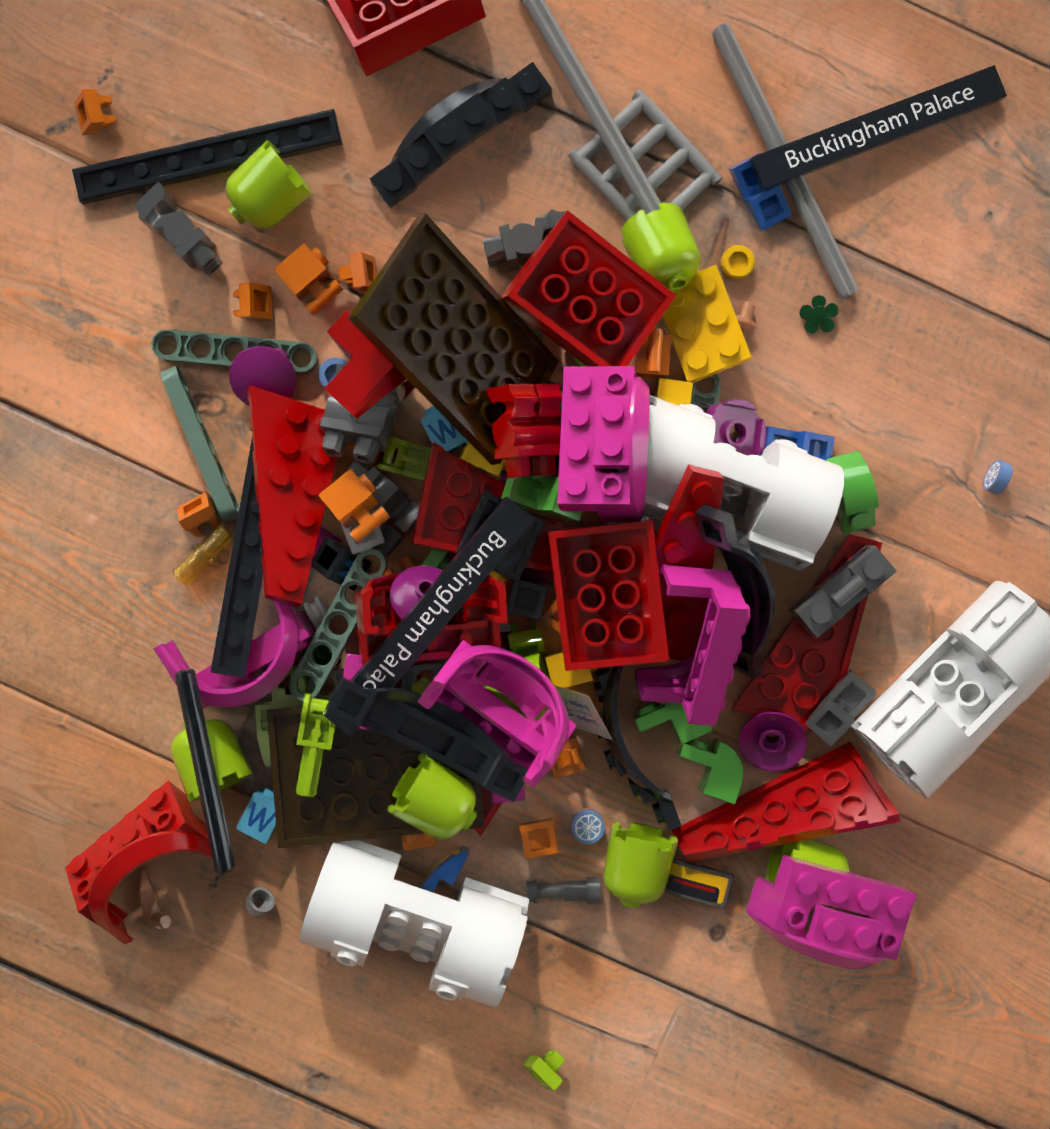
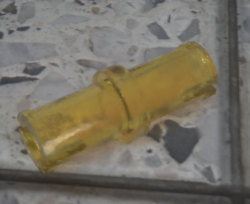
[172,524,234,586]

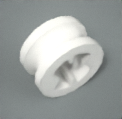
[303,595,334,629]

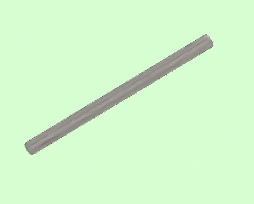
[522,0,661,214]
[712,23,858,298]

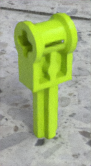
[376,437,431,482]
[296,693,336,797]

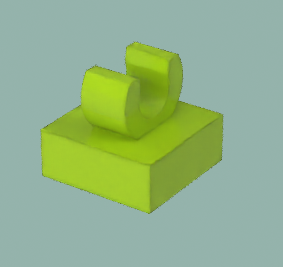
[508,619,546,657]
[522,1049,565,1091]

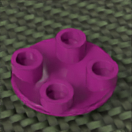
[229,346,297,406]

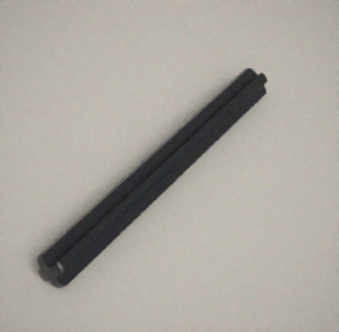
[175,669,235,874]

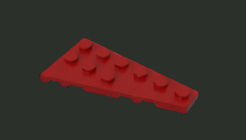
[247,385,337,607]
[411,442,574,574]
[655,464,724,661]
[731,534,883,733]
[671,742,901,862]

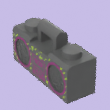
[788,545,897,638]

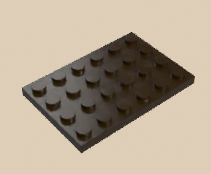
[348,213,559,465]
[266,706,484,848]

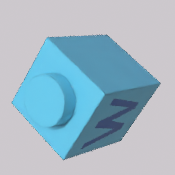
[420,406,468,453]
[236,787,276,844]

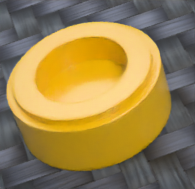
[720,245,755,281]

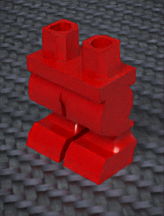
[486,384,562,478]

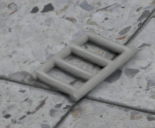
[568,89,722,220]

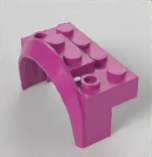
[557,366,649,522]
[635,564,750,725]
[153,600,317,709]
[417,640,577,788]
[746,855,916,969]

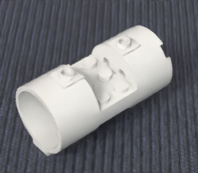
[612,395,844,571]
[851,581,1050,799]
[298,840,530,1009]

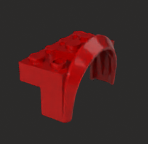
[324,311,415,419]
[355,570,508,666]
[65,780,213,944]

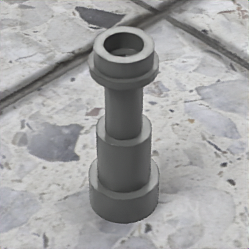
[526,877,601,904]

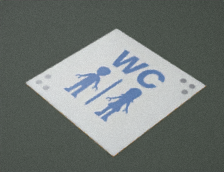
[554,685,613,740]

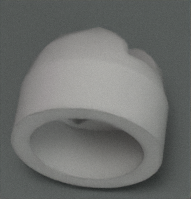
[245,887,275,917]

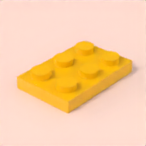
[663,264,753,383]

